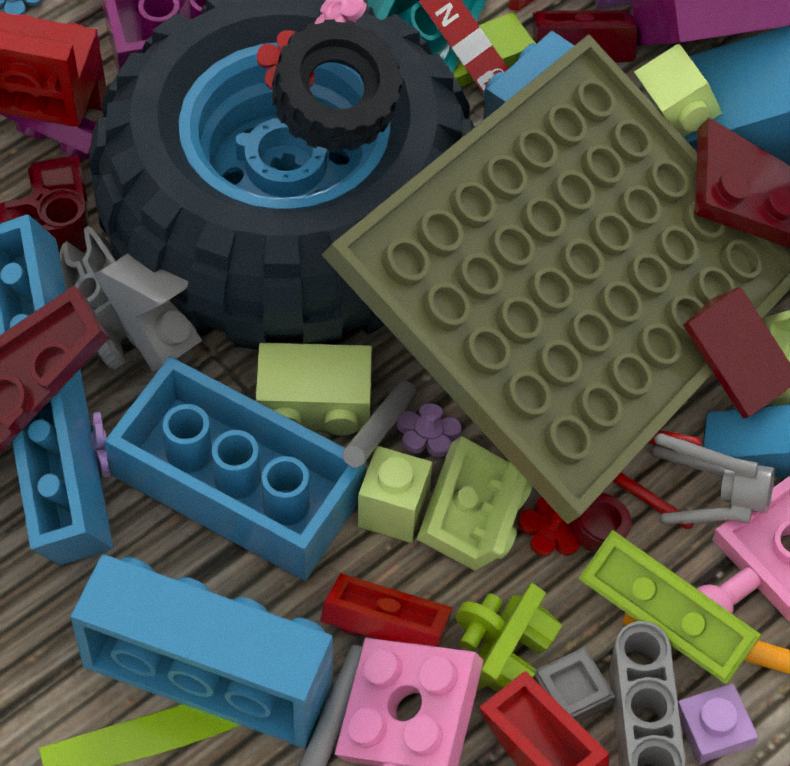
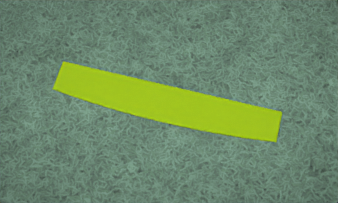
[39,704,241,766]

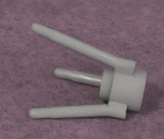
[652,433,775,524]

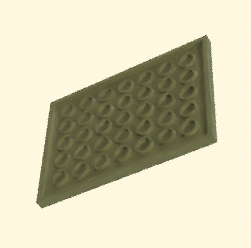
[322,35,790,525]

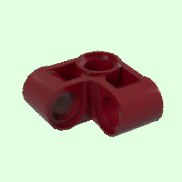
[0,154,90,253]

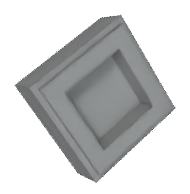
[533,647,615,722]

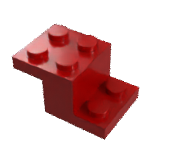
[0,12,107,127]

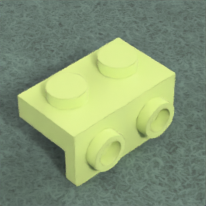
[416,436,532,571]

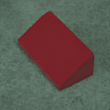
[532,10,638,62]
[683,287,790,419]

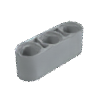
[609,621,685,766]

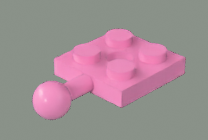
[697,476,790,622]
[335,638,484,766]

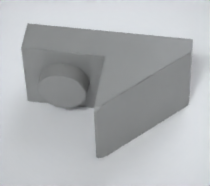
[94,253,202,372]

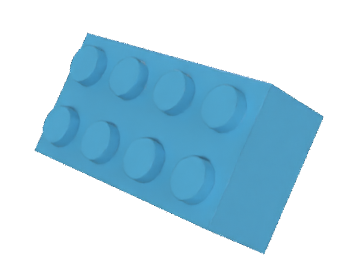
[104,356,366,581]
[70,554,333,749]

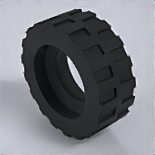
[271,19,402,152]

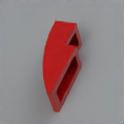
[479,671,609,766]

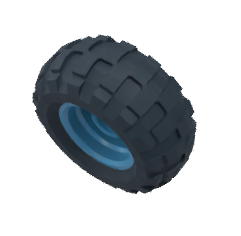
[89,0,475,350]

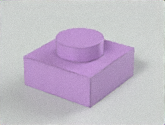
[678,683,758,764]

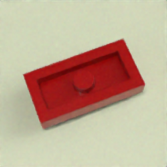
[320,573,453,647]

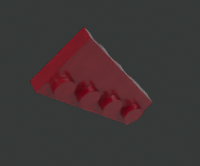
[695,117,790,248]
[0,285,109,452]

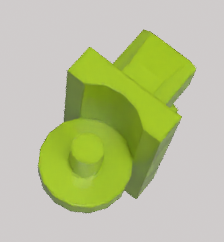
[455,583,562,692]

